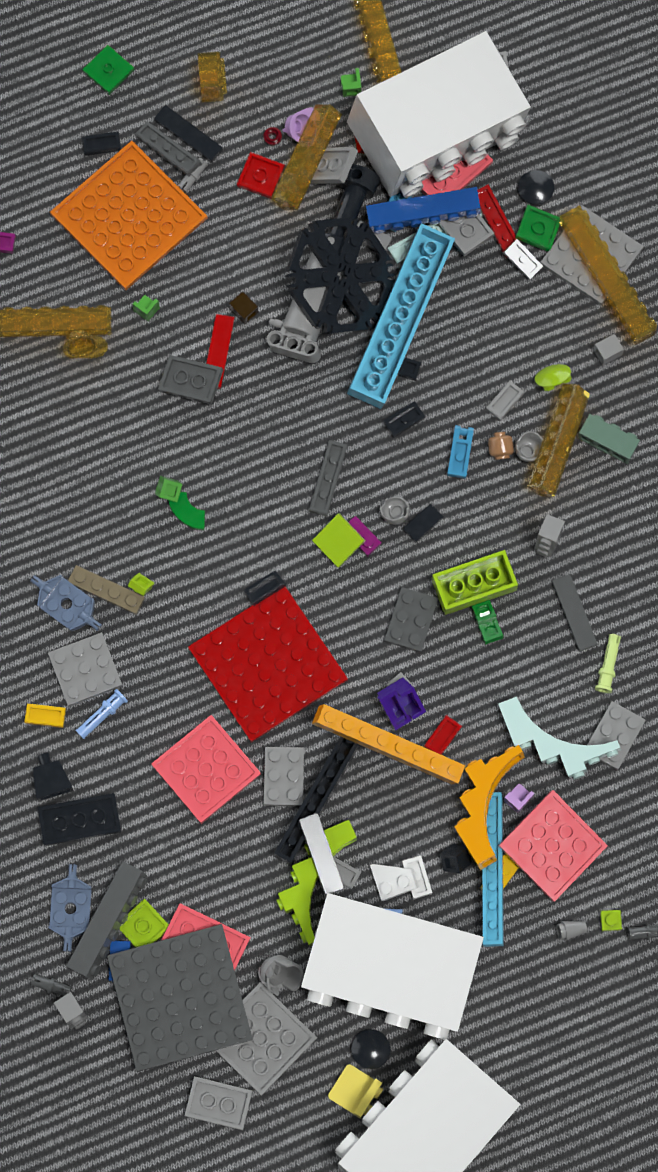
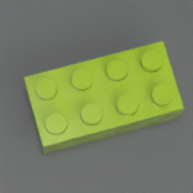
[432,550,518,615]

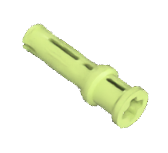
[595,634,621,693]

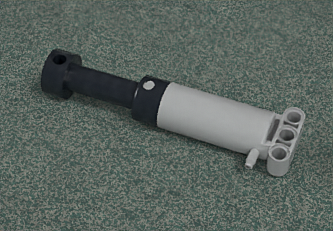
[267,164,380,363]

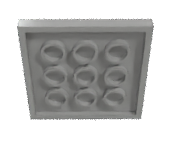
[540,206,644,306]
[216,982,317,1096]

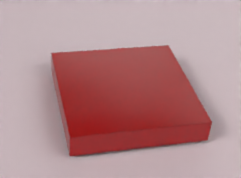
[237,152,285,199]

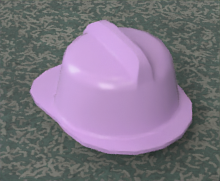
[282,107,322,142]

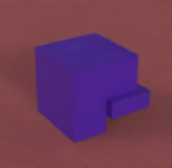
[377,677,426,730]

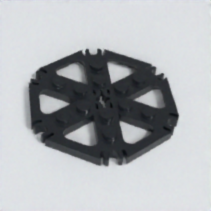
[285,217,395,334]

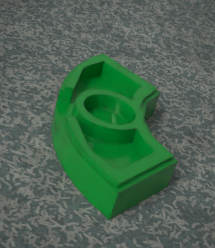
[168,492,205,531]

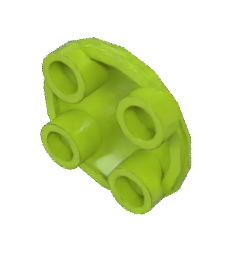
[535,364,572,391]

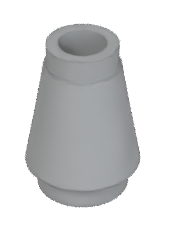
[556,921,587,941]

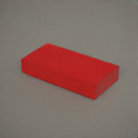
[424,715,462,755]

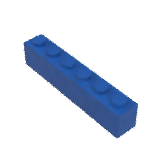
[366,187,481,234]

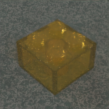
[198,52,227,102]

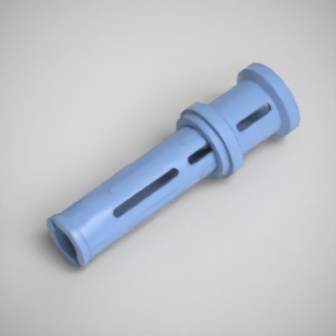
[75,689,128,739]

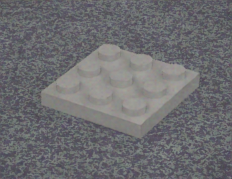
[48,632,122,707]

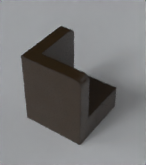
[229,292,259,325]

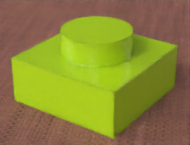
[128,573,154,596]
[600,910,622,932]

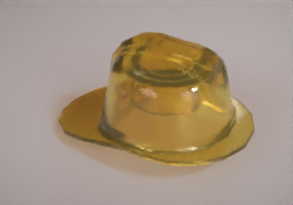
[63,330,108,358]

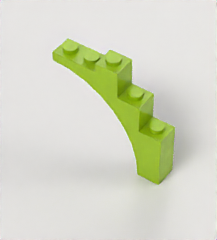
[277,820,357,947]

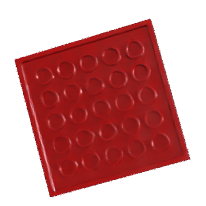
[188,587,348,743]

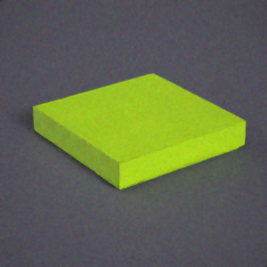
[312,513,366,568]
[119,898,169,947]

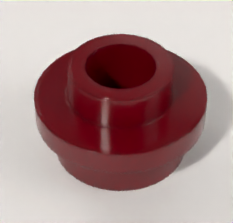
[264,127,282,145]

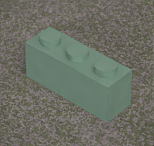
[578,414,640,465]

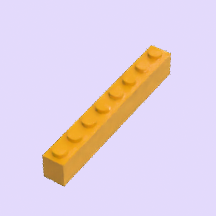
[312,704,465,784]

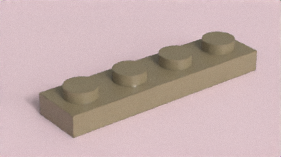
[68,565,145,615]

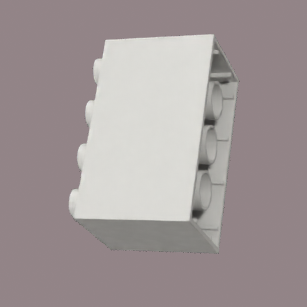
[347,31,531,198]
[301,893,484,1040]
[335,1039,520,1172]

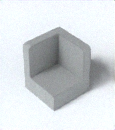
[593,334,624,365]

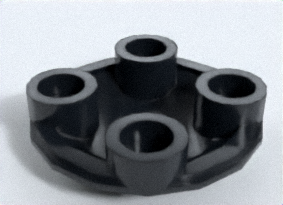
[518,170,555,206]
[351,1029,391,1070]

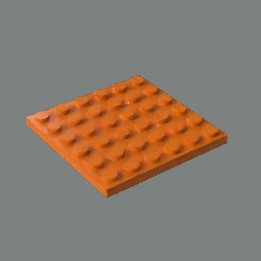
[50,141,208,291]

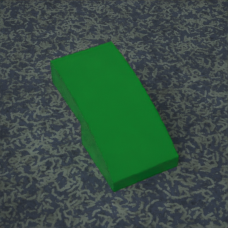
[472,600,504,645]

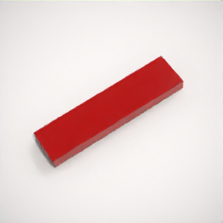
[477,184,516,259]
[206,314,235,389]

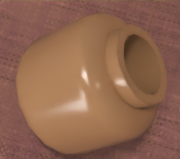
[488,432,514,460]

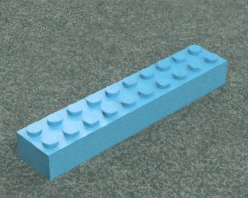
[347,223,455,409]

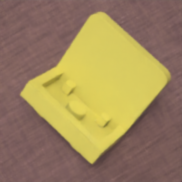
[328,1064,383,1119]

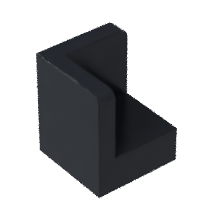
[440,843,472,874]

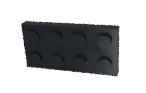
[37,793,121,846]

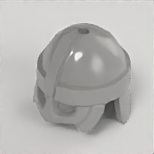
[258,955,304,996]

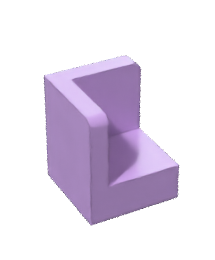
[503,784,534,813]

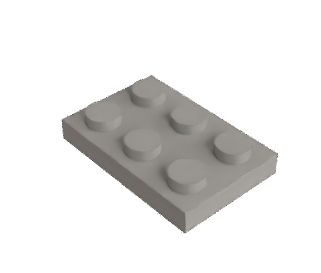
[302,147,358,184]
[438,214,494,257]
[587,701,646,771]
[264,747,304,806]
[185,1076,253,1131]

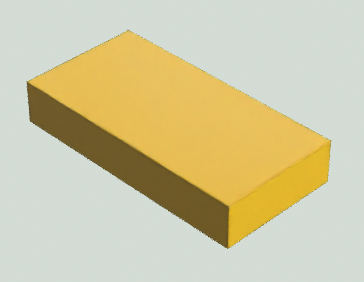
[25,704,66,728]

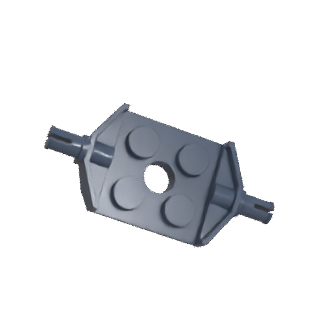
[30,575,102,631]
[49,864,92,952]

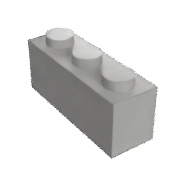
[534,514,565,557]
[54,992,88,1029]

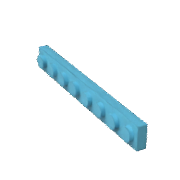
[482,792,504,947]

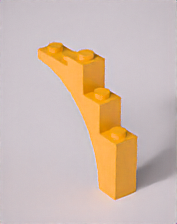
[454,745,525,871]

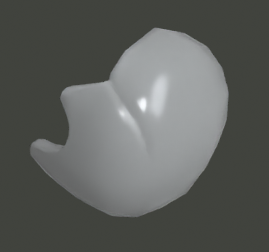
[515,431,544,462]
[380,496,410,525]

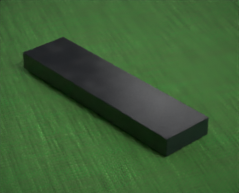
[154,105,223,163]

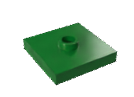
[82,45,135,95]
[515,205,562,252]

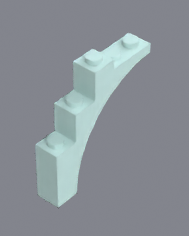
[499,697,621,780]

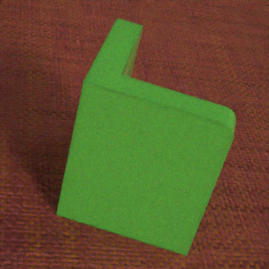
[341,68,361,97]
[132,295,160,322]
[155,476,182,502]

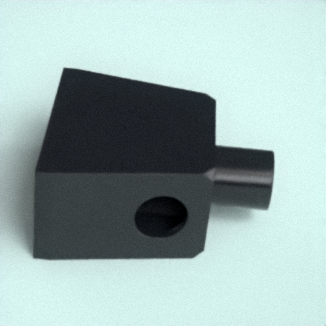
[33,752,74,802]

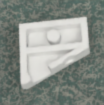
[370,864,419,901]

